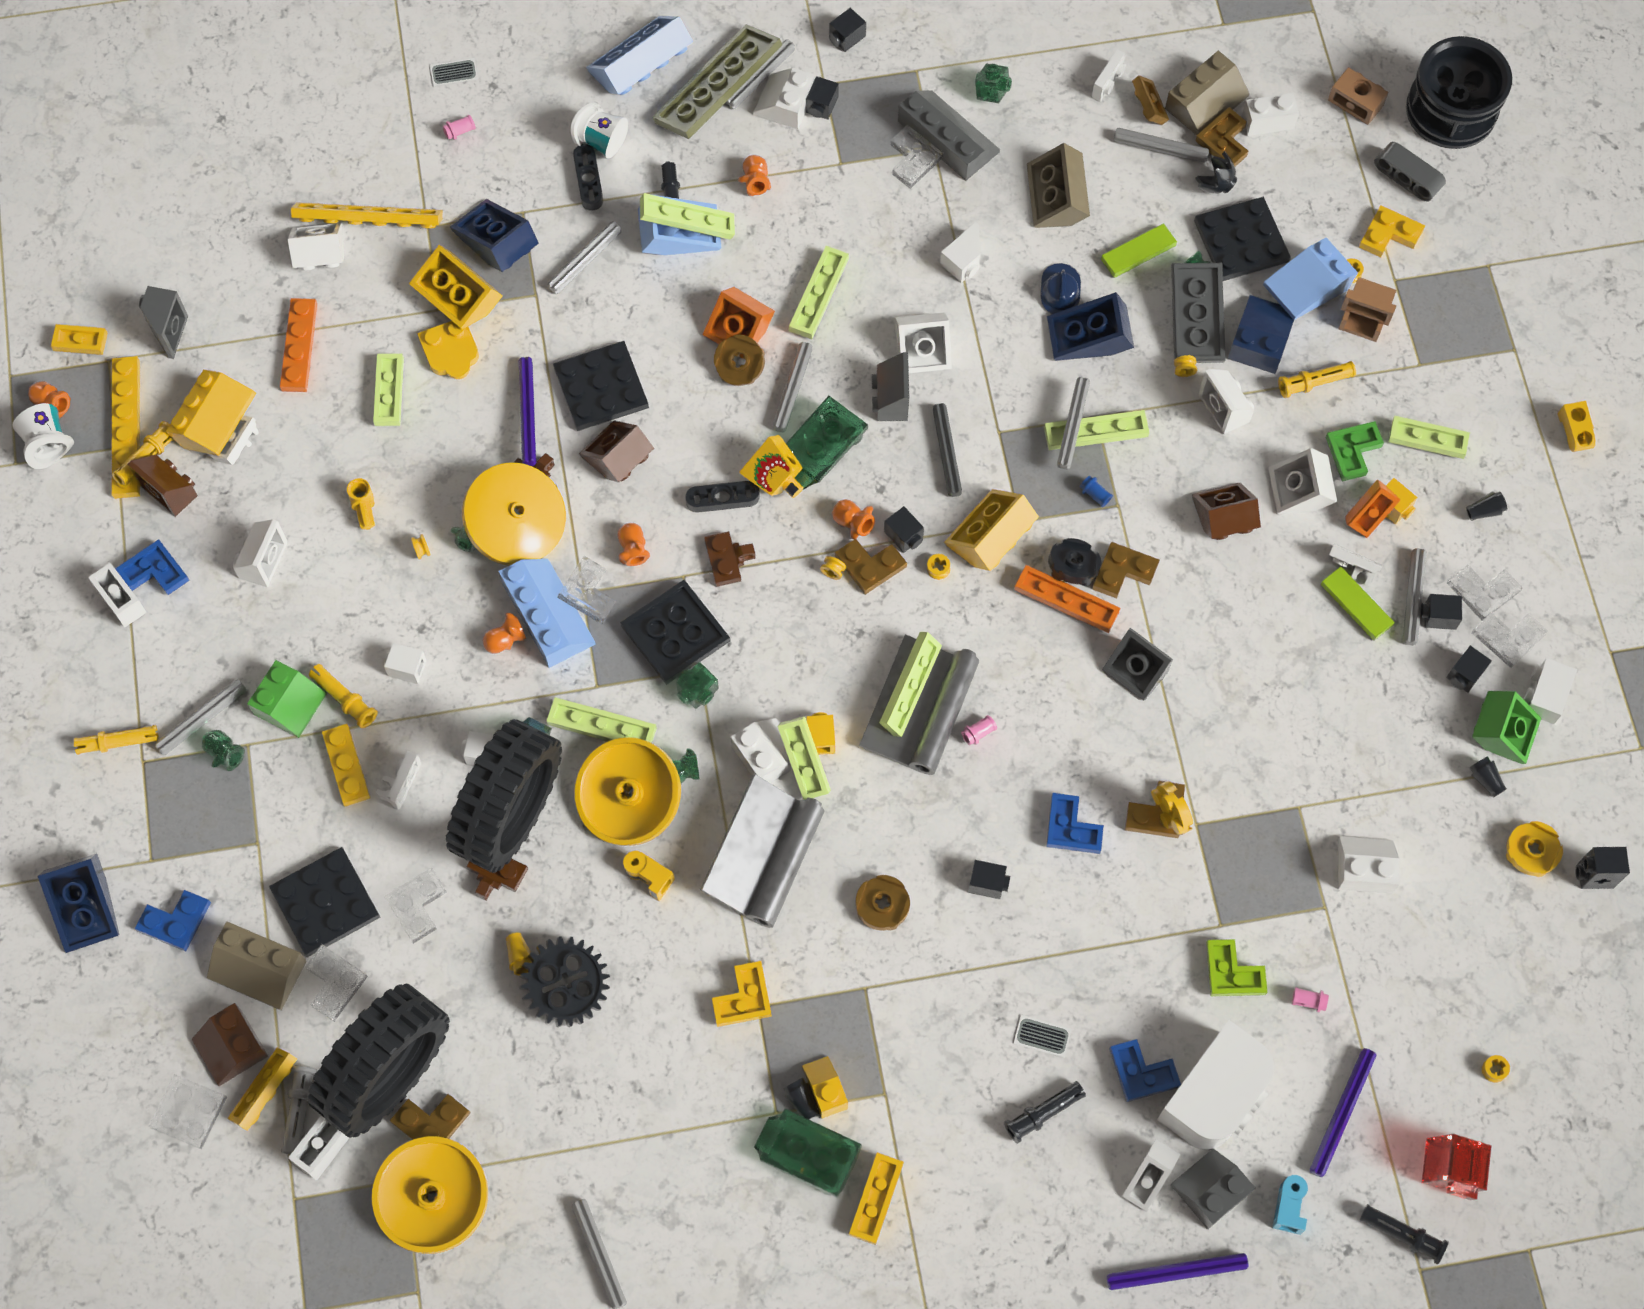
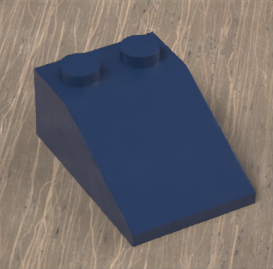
[450,199,539,272]
[1047,292,1134,361]
[1228,295,1294,374]
[38,853,120,953]

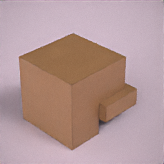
[1339,277,1397,342]

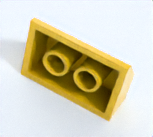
[409,245,503,329]
[166,369,256,456]
[944,489,1039,571]

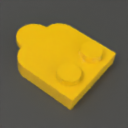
[417,321,479,379]

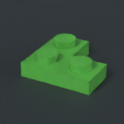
[1325,421,1384,481]

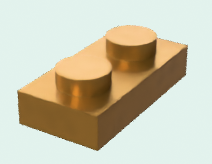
[1132,75,1169,125]

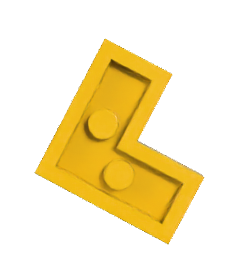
[1359,205,1425,257]
[712,961,772,1027]

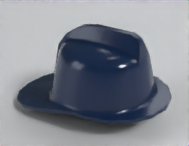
[1041,263,1081,314]

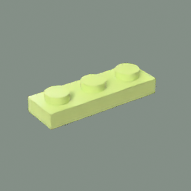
[373,354,404,426]
[1388,415,1470,459]
[778,716,831,800]

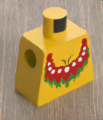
[739,435,803,498]

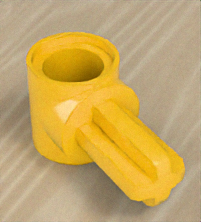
[347,478,375,530]

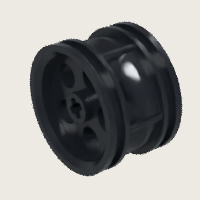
[1406,36,1512,149]

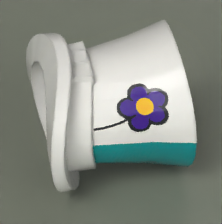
[571,102,628,158]
[12,403,74,469]

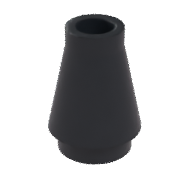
[1466,491,1508,521]
[1469,756,1507,798]
[783,1077,820,1122]

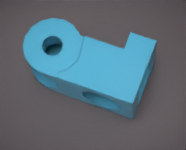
[1272,1175,1308,1235]

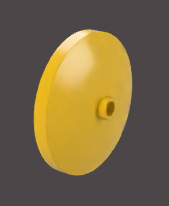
[462,463,566,566]
[575,737,681,846]
[372,1136,488,1254]

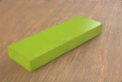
[1101,223,1177,278]
[1320,567,1395,641]

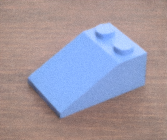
[638,195,721,255]
[1263,237,1358,320]

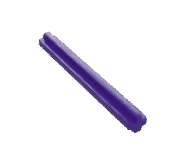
[519,357,536,466]
[1310,1048,1377,1177]
[1107,1253,1249,1290]

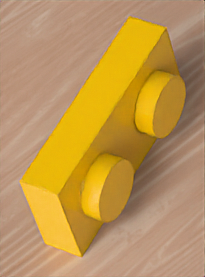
[51,324,108,355]

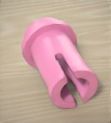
[443,115,476,140]
[961,715,997,745]
[1292,987,1329,1012]

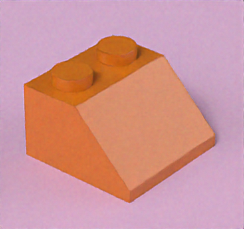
[702,287,775,359]

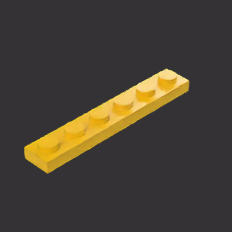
[291,202,443,228]
[112,356,140,499]

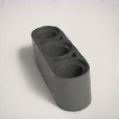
[1374,142,1446,202]

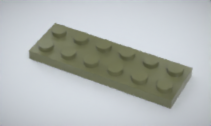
[652,24,782,139]

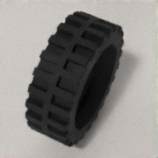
[446,719,562,873]
[308,983,450,1138]

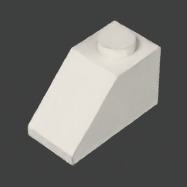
[940,222,980,283]
[1122,1139,1180,1212]

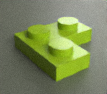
[1206,939,1268,997]

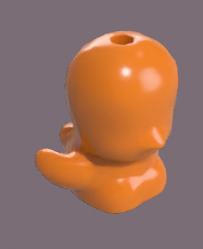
[738,155,771,196]
[28,381,71,419]
[832,499,875,539]
[618,523,650,566]
[482,613,526,654]

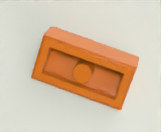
[1345,480,1400,538]

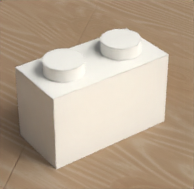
[1242,93,1299,136]
[88,563,147,627]
[1524,658,1577,724]
[288,1116,349,1181]

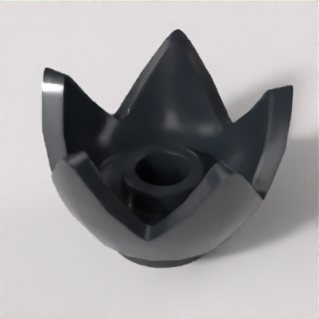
[1195,151,1237,194]

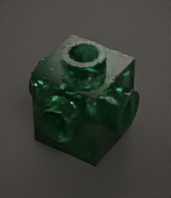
[975,63,1012,103]
[676,662,719,709]

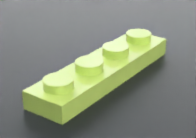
[640,193,735,240]
[789,246,849,339]
[1044,410,1150,450]
[879,632,942,737]
[546,697,657,743]

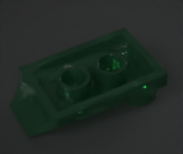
[786,395,868,490]
[754,1109,862,1198]

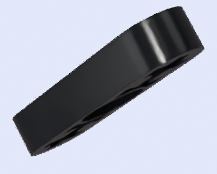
[573,144,603,211]
[685,481,760,513]

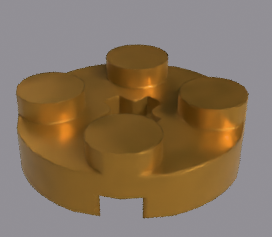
[714,335,765,386]
[855,875,910,931]

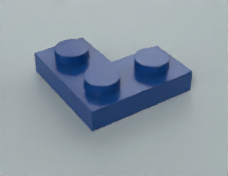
[115,539,190,595]
[1046,793,1104,854]
[135,890,211,952]
[1109,1039,1181,1102]

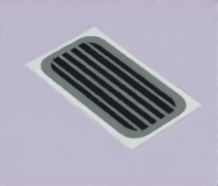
[430,57,478,87]
[1013,1015,1072,1058]

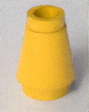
[506,932,532,976]

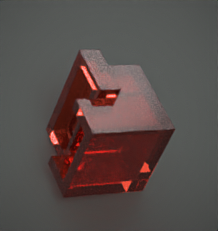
[1421,1134,1492,1200]

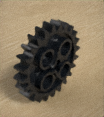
[519,936,610,1027]

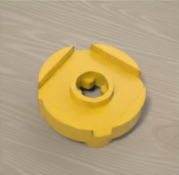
[1151,781,1193,835]
[1506,821,1563,877]

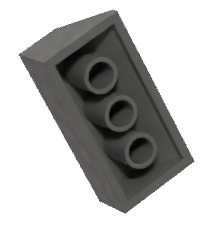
[898,90,1000,180]

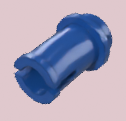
[1080,476,1113,508]

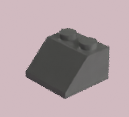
[139,286,188,359]
[872,352,909,421]
[1170,1148,1256,1229]

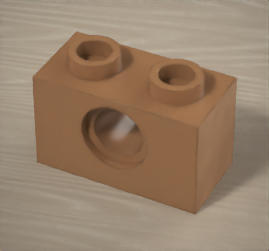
[1328,67,1389,125]

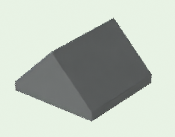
[1102,628,1173,701]

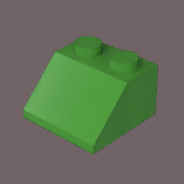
[247,660,327,738]
[1472,691,1541,764]

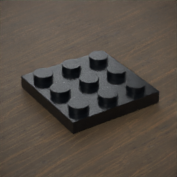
[1194,196,1291,281]
[553,341,649,431]
[620,579,730,685]
[269,847,381,958]

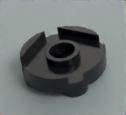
[1048,538,1101,586]

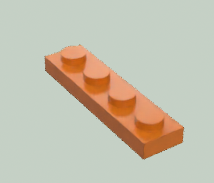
[280,298,317,392]
[1014,565,1121,633]

